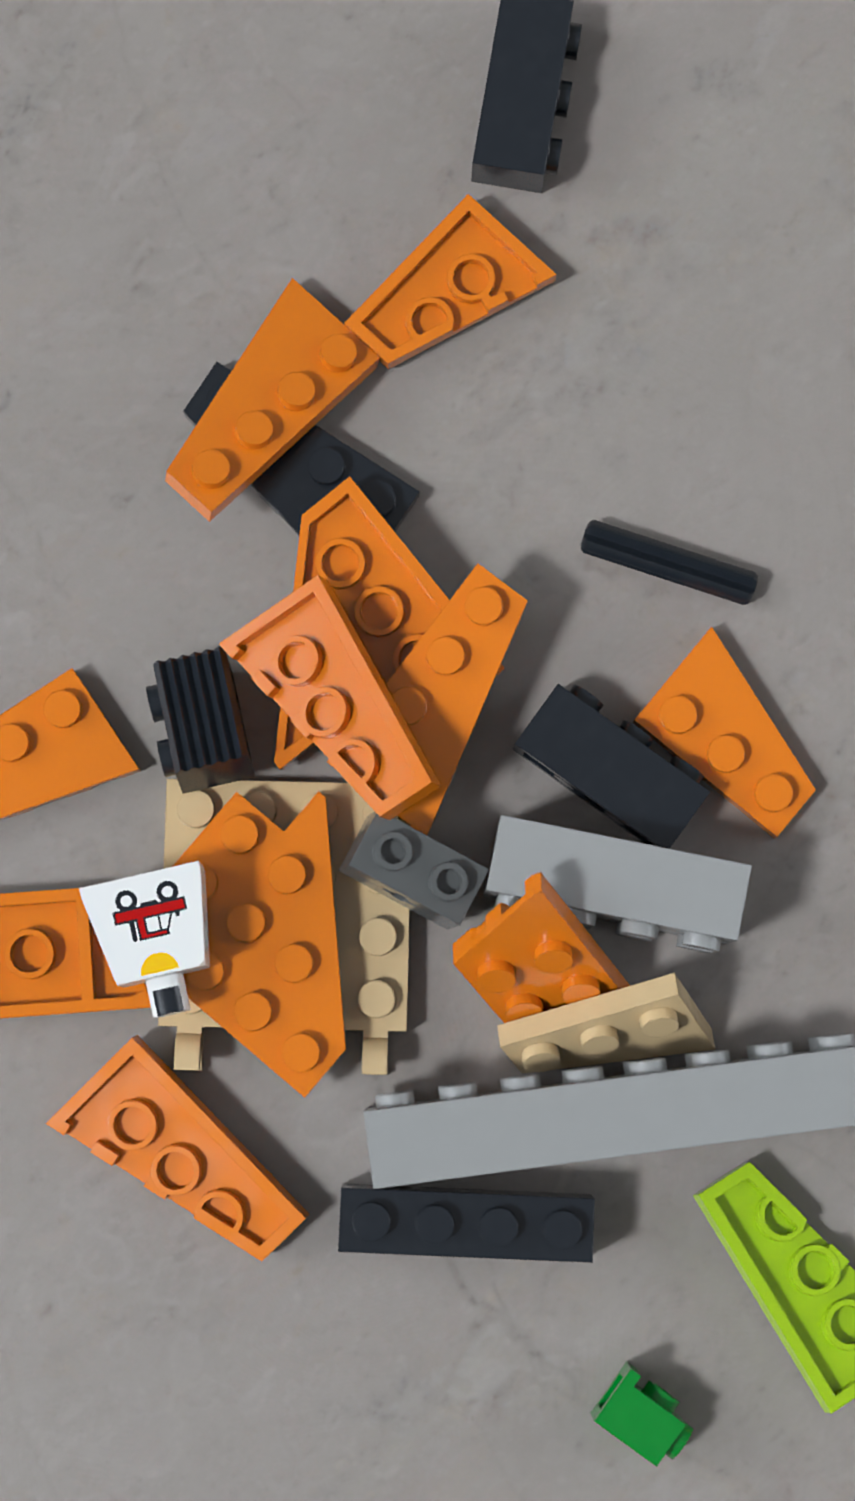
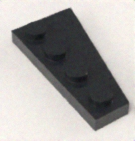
[183,361,420,536]

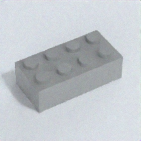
[483,815,752,954]

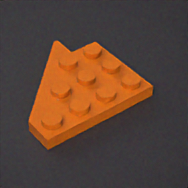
[274,476,505,770]

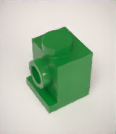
[590,1361,694,1467]

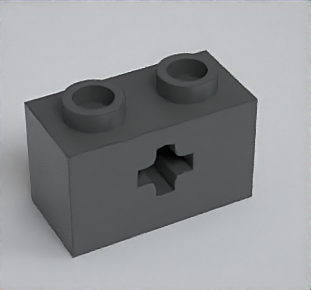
[338,812,489,929]

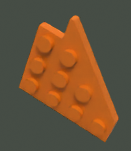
[172,791,346,1098]

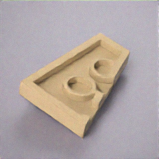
[497,973,715,1074]

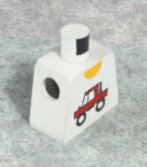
[79,861,210,1018]

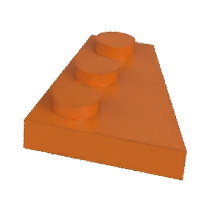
[344,194,557,370]

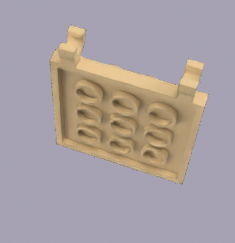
[158,779,411,1075]

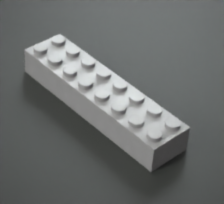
[363,1033,855,1189]

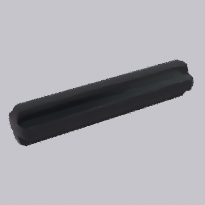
[581,520,758,605]

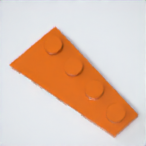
[165,278,380,522]
[327,563,528,836]

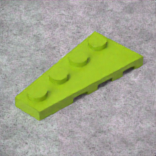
[693,1162,855,1414]

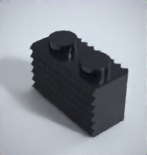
[146,646,255,794]

